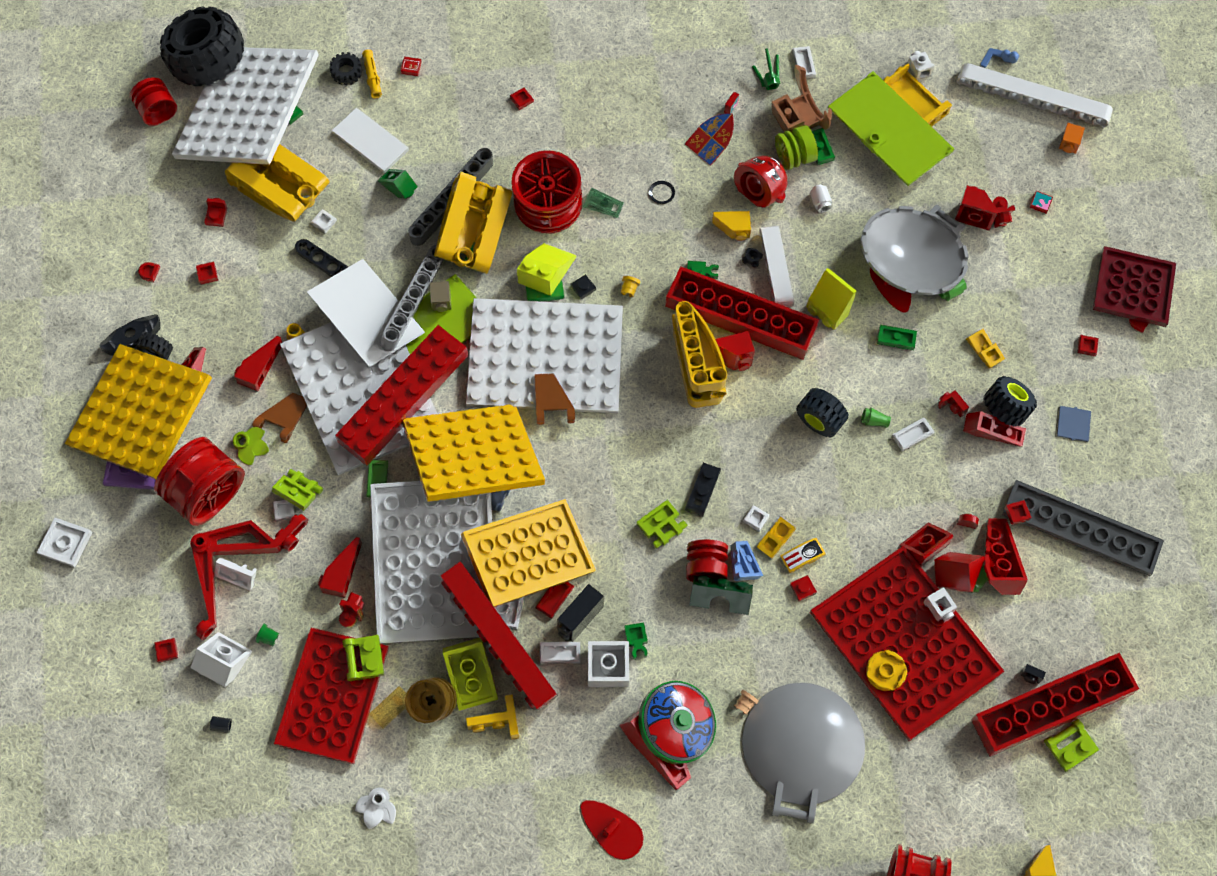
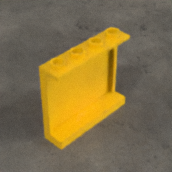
[883,64,952,127]

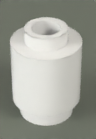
[810,185,832,213]

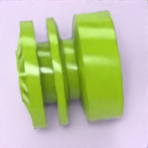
[775,125,818,170]

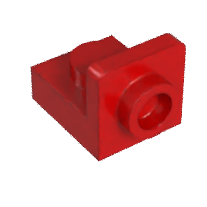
[204,198,228,227]
[938,390,969,418]

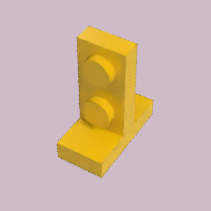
[466,694,519,740]

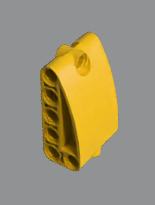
[225,144,330,222]
[434,171,513,274]
[672,301,727,408]

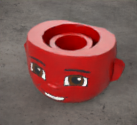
[734,156,787,208]

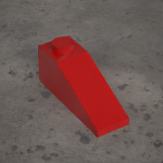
[234,336,283,392]
[963,411,1026,447]
[318,537,362,598]

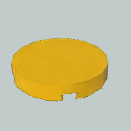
[866,650,907,691]

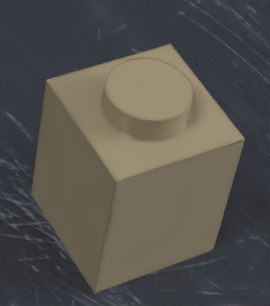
[430,281,452,312]

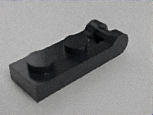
[685,462,721,517]

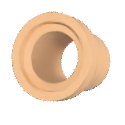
[734,689,759,715]

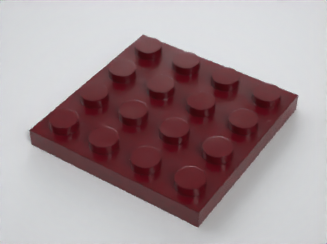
[1093,246,1176,327]

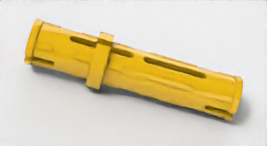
[362,49,382,99]

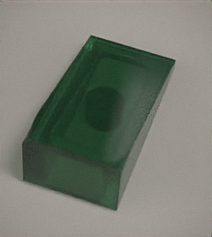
[583,187,624,218]

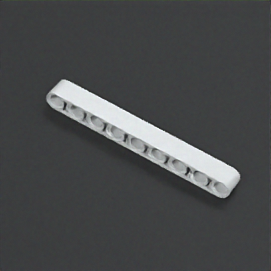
[957,63,1113,128]

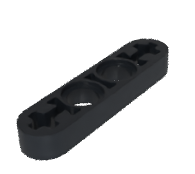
[295,239,348,277]

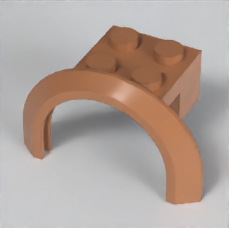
[772,65,832,133]

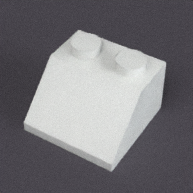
[191,632,252,687]

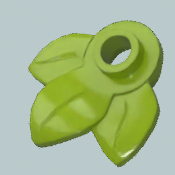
[232,427,269,465]

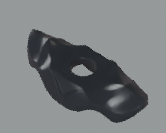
[99,314,160,356]

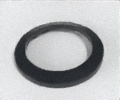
[649,181,675,204]

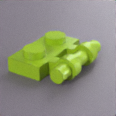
[272,469,324,511]
[637,499,688,549]

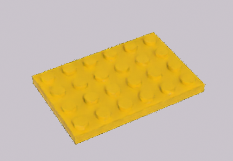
[460,499,596,607]

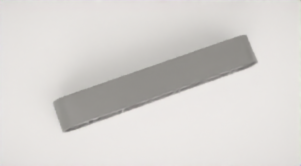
[380,245,444,351]

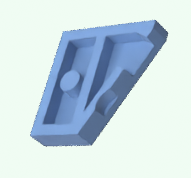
[730,541,763,581]

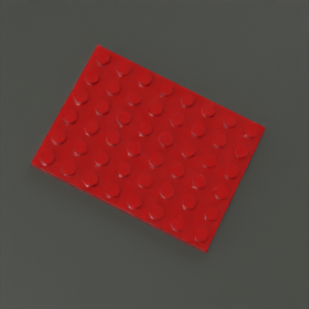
[810,546,1005,741]

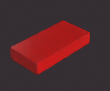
[535,582,574,619]

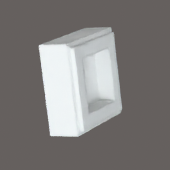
[311,209,337,234]
[273,500,295,521]
[743,505,770,532]

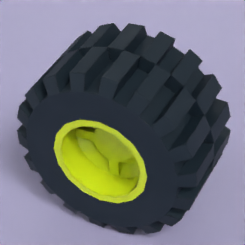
[983,376,1037,426]
[796,388,849,438]

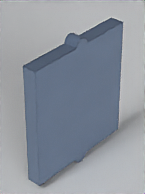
[1057,406,1091,442]

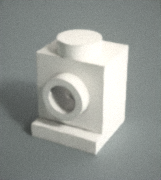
[907,51,935,80]
[924,587,957,622]

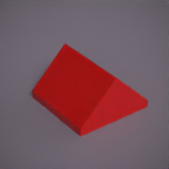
[900,522,954,566]
[934,552,985,593]

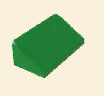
[526,280,565,302]

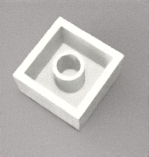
[588,641,629,687]

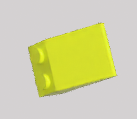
[517,243,576,296]
[806,268,856,330]
[443,638,498,711]

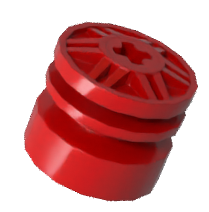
[130,77,178,126]
[686,539,728,582]

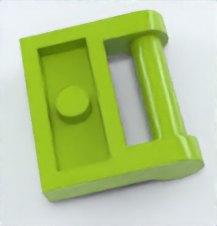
[342,635,385,681]
[1044,719,1099,772]

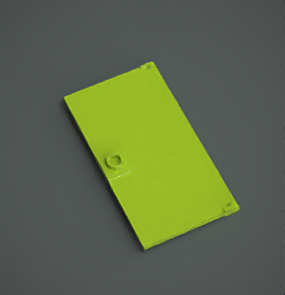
[828,71,955,186]
[406,274,476,354]

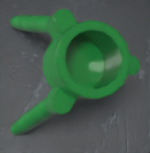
[752,48,781,90]

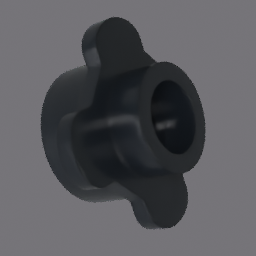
[742,248,763,268]

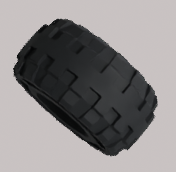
[160,6,244,86]

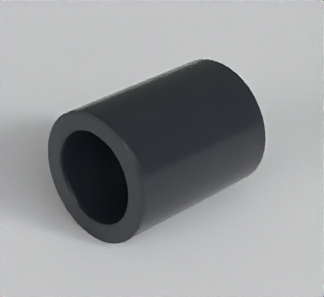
[210,716,232,733]

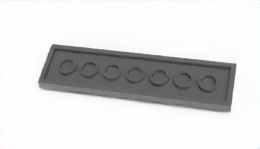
[1002,480,1164,576]

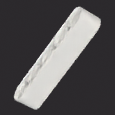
[759,226,794,307]

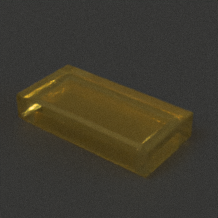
[369,686,406,729]

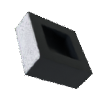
[571,274,596,300]
[1020,664,1046,684]

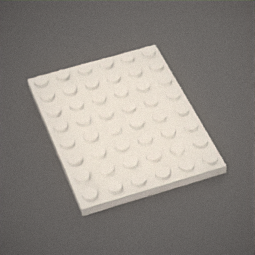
[172,47,319,165]
[466,298,623,413]
[280,322,437,475]
[371,481,497,644]

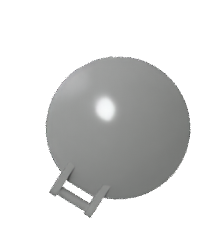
[861,205,969,295]
[742,683,865,823]

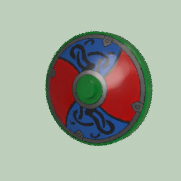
[638,681,716,764]

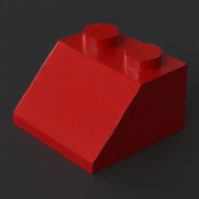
[955,185,998,231]
[715,331,755,371]

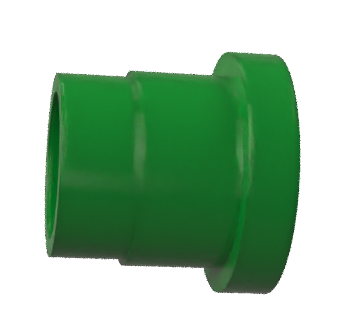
[255,623,280,647]

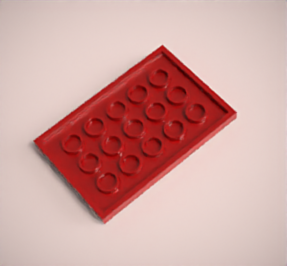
[274,627,389,765]

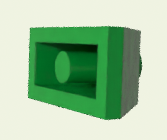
[377,169,418,199]

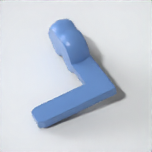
[981,48,1019,68]

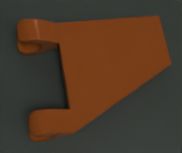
[535,373,575,425]
[252,393,307,443]

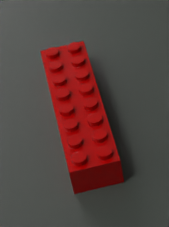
[665,266,819,360]
[335,325,468,466]
[440,561,558,710]
[971,652,1140,757]

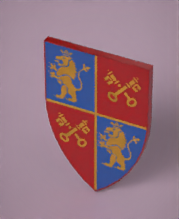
[685,113,734,166]

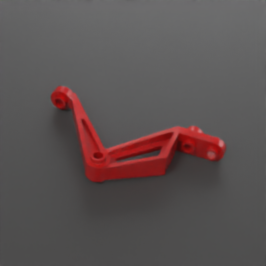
[190,514,308,640]

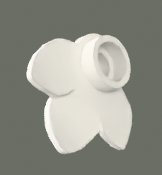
[355,787,396,829]

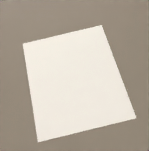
[307,259,425,367]

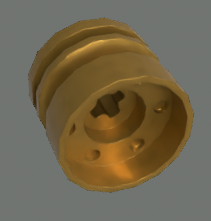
[405,677,457,723]

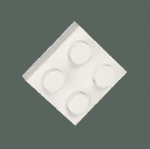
[37,518,92,568]

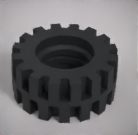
[329,52,362,85]
[135,332,173,360]

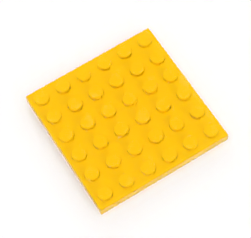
[65,344,212,479]
[403,404,545,502]

